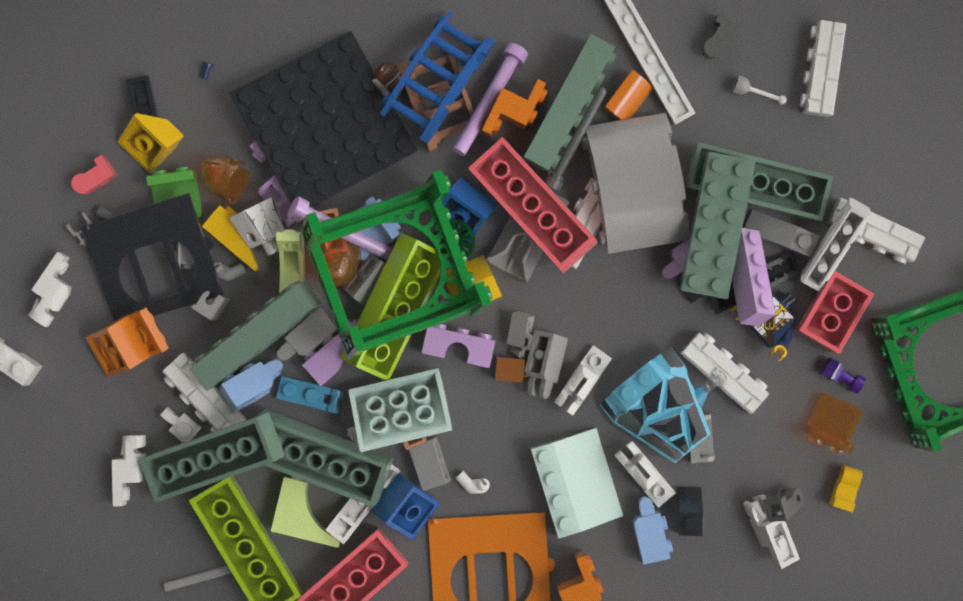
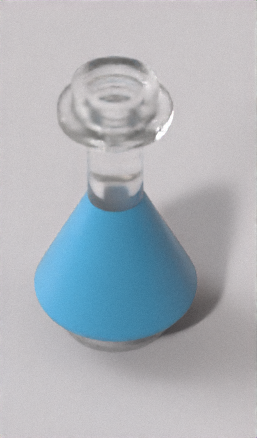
[693,370,727,408]

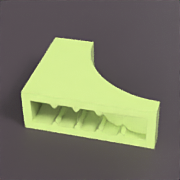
[271,475,341,548]

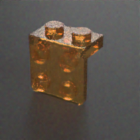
[803,393,863,455]

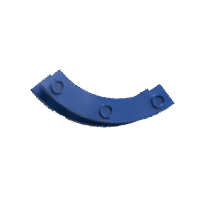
[380,11,496,144]

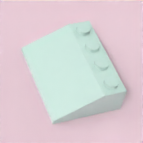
[348,368,452,452]
[531,428,623,539]

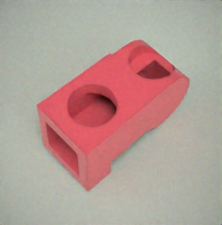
[71,155,118,194]

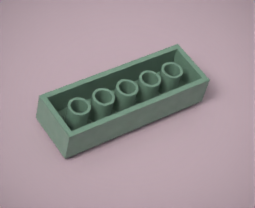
[523,34,616,174]
[684,142,833,223]
[679,152,756,299]
[190,280,325,391]
[257,409,394,507]
[139,412,285,503]

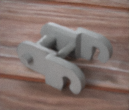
[66,212,94,247]

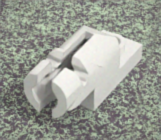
[28,252,72,327]
[554,345,612,415]
[112,435,147,507]
[615,441,676,508]
[743,495,800,569]

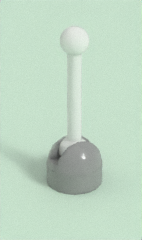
[732,75,787,105]

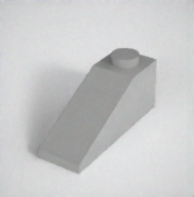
[744,210,819,258]

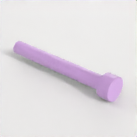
[453,43,528,156]
[287,196,393,260]

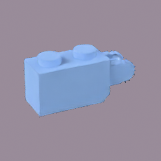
[219,359,283,414]
[632,496,673,565]

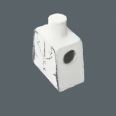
[230,197,285,256]

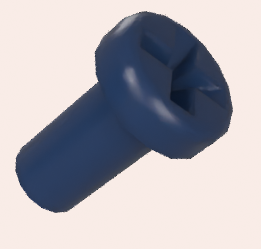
[201,61,214,80]

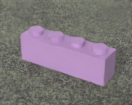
[732,228,776,326]

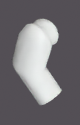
[455,471,490,494]

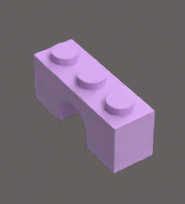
[422,324,495,368]

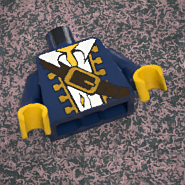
[730,292,797,362]

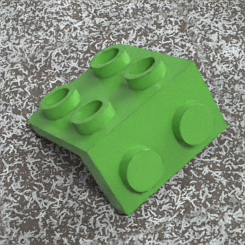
[146,167,202,218]

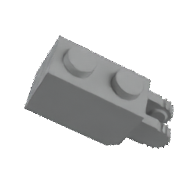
[276,307,337,361]
[525,330,568,399]

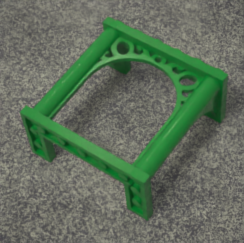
[300,170,492,360]
[871,290,963,452]

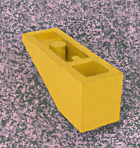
[202,205,260,272]

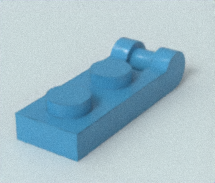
[276,376,344,414]

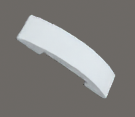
[325,465,400,545]

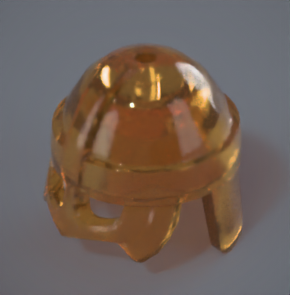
[201,156,251,205]
[316,238,362,287]

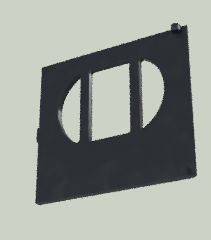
[82,193,224,322]

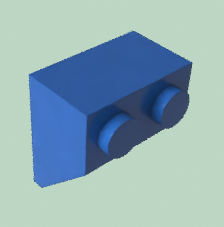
[430,177,497,243]
[371,473,440,540]

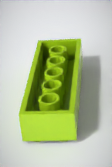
[340,233,448,380]
[189,476,304,601]

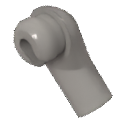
[214,262,246,281]

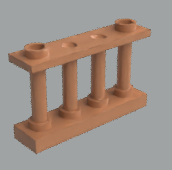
[397,53,484,153]

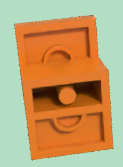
[482,79,548,139]
[85,308,169,377]
[557,551,604,601]

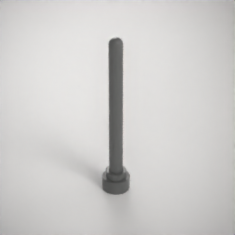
[544,87,606,191]

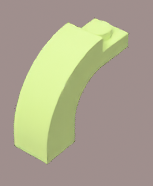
[276,229,305,295]

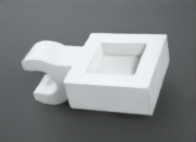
[161,407,202,442]

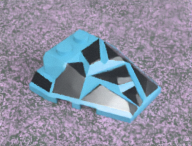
[599,347,711,463]

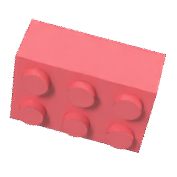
[795,271,874,354]

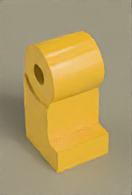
[829,465,862,513]

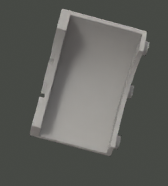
[581,113,690,254]

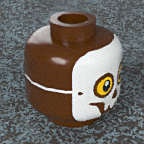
[372,62,405,96]

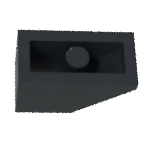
[676,487,703,536]

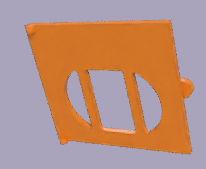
[428,512,555,601]

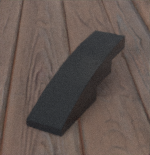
[707,252,801,314]

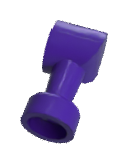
[820,357,866,394]

